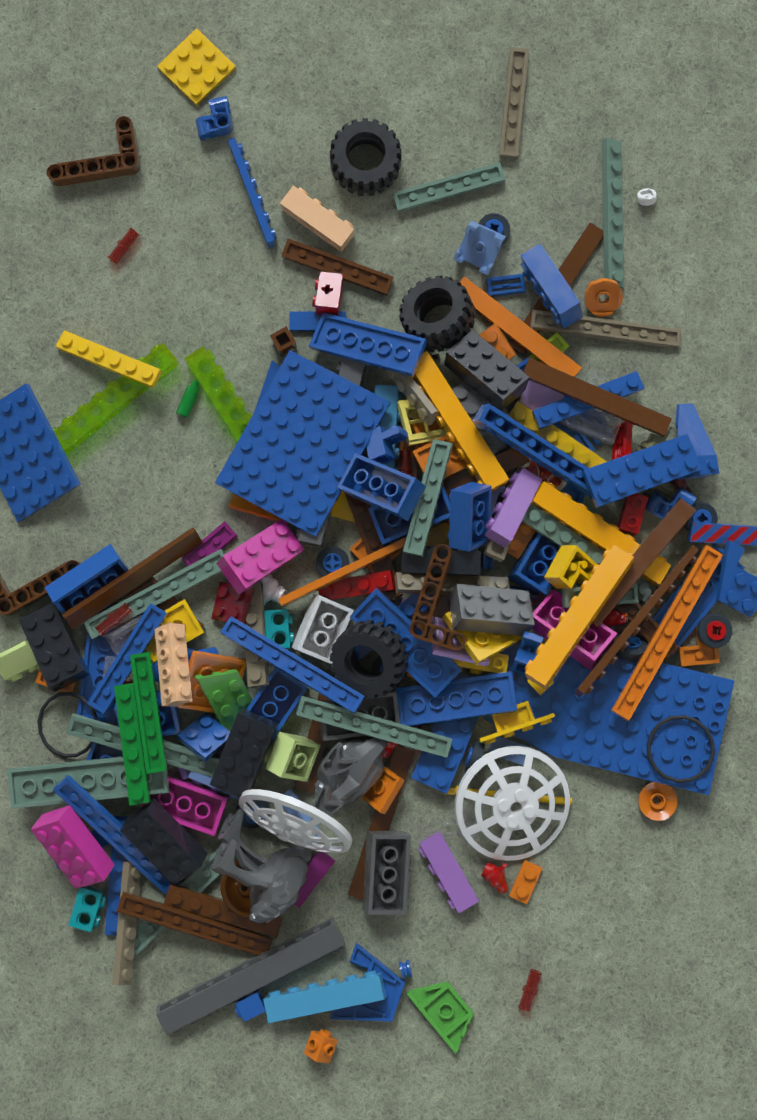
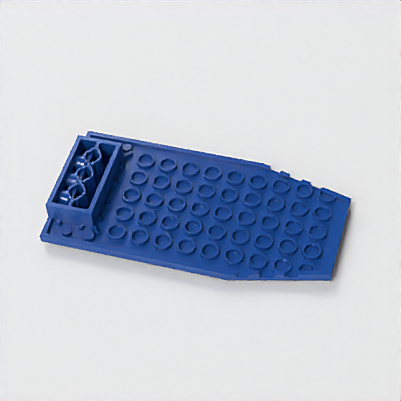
[484,644,735,795]

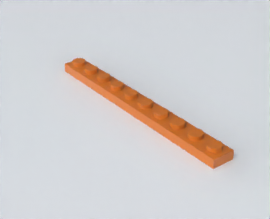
[611,545,723,721]

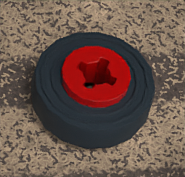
[697,614,733,648]

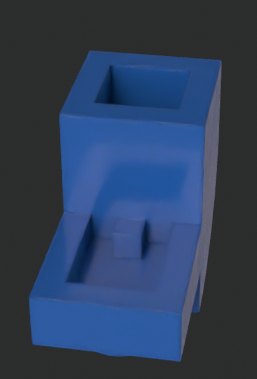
[367,426,409,464]
[511,631,544,676]

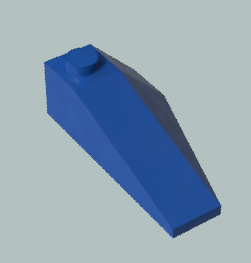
[675,404,720,480]

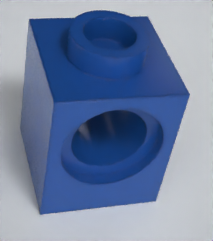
[235,989,266,1022]

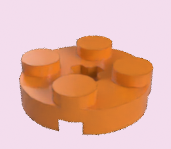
[584,278,623,317]

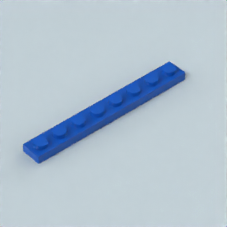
[220,616,365,714]
[53,775,180,894]

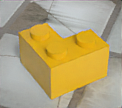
[544,545,596,589]

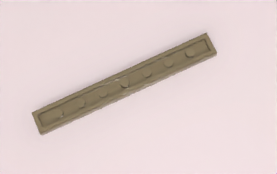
[530,310,681,349]

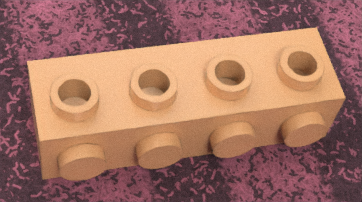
[280,186,354,252]
[155,623,192,707]

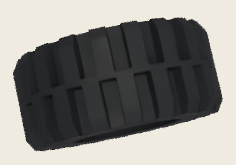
[330,118,402,196]
[399,276,476,352]
[329,620,409,699]

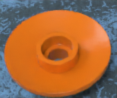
[638,782,678,821]

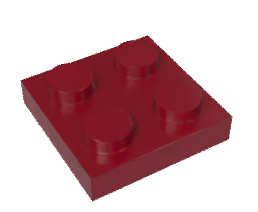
[211,582,253,624]

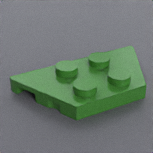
[195,669,252,731]
[406,981,474,1054]

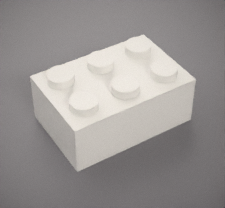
[292,594,354,664]

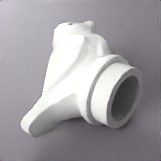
[261,574,287,606]

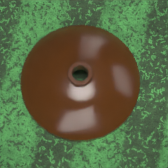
[220,859,252,917]

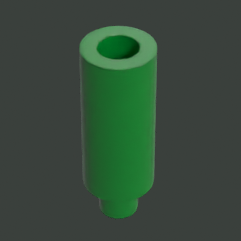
[176,380,200,418]

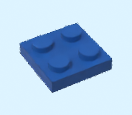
[178,712,230,762]

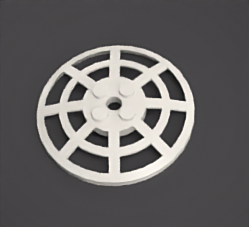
[455,746,570,861]
[239,789,352,853]

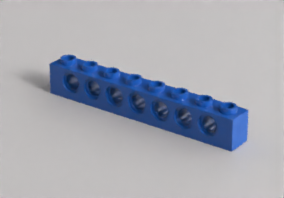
[472,403,592,499]

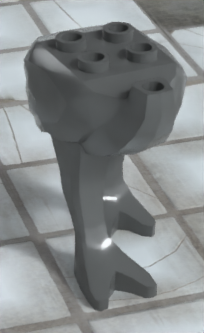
[313,737,389,816]
[211,809,312,923]

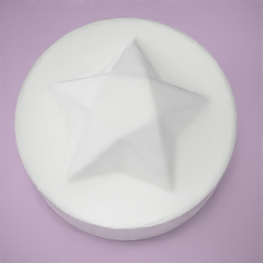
[637,188,657,206]

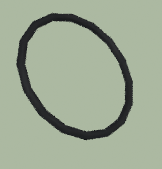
[37,692,98,758]
[647,715,715,783]

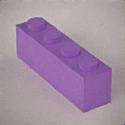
[484,468,542,547]
[418,830,479,913]

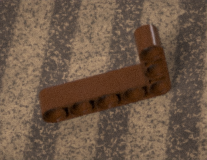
[46,116,141,186]
[410,544,468,651]
[0,560,81,616]

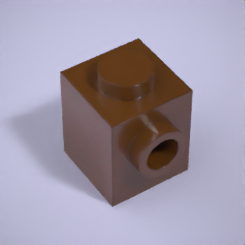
[270,326,297,357]

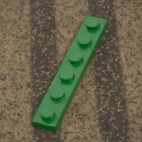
[130,652,168,774]
[114,683,151,805]

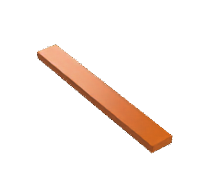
[460,276,582,377]
[278,537,407,607]

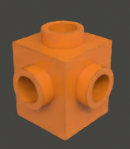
[304,1029,338,1063]

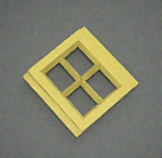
[397,399,447,446]

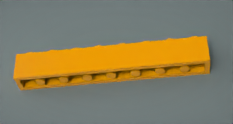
[411,351,509,493]
[531,481,671,586]
[524,545,634,690]

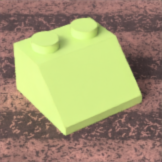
[0,641,40,682]

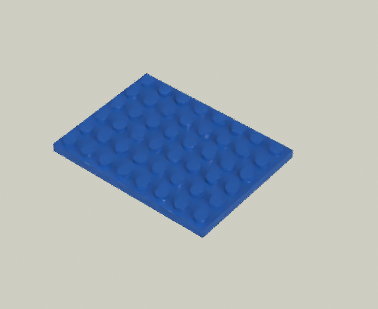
[215,350,391,537]

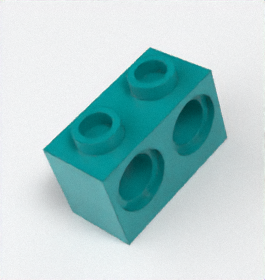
[264,609,294,649]
[68,886,107,932]

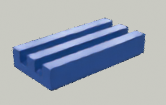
[486,274,526,297]

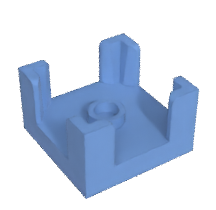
[453,221,506,275]

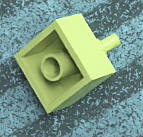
[264,732,321,782]

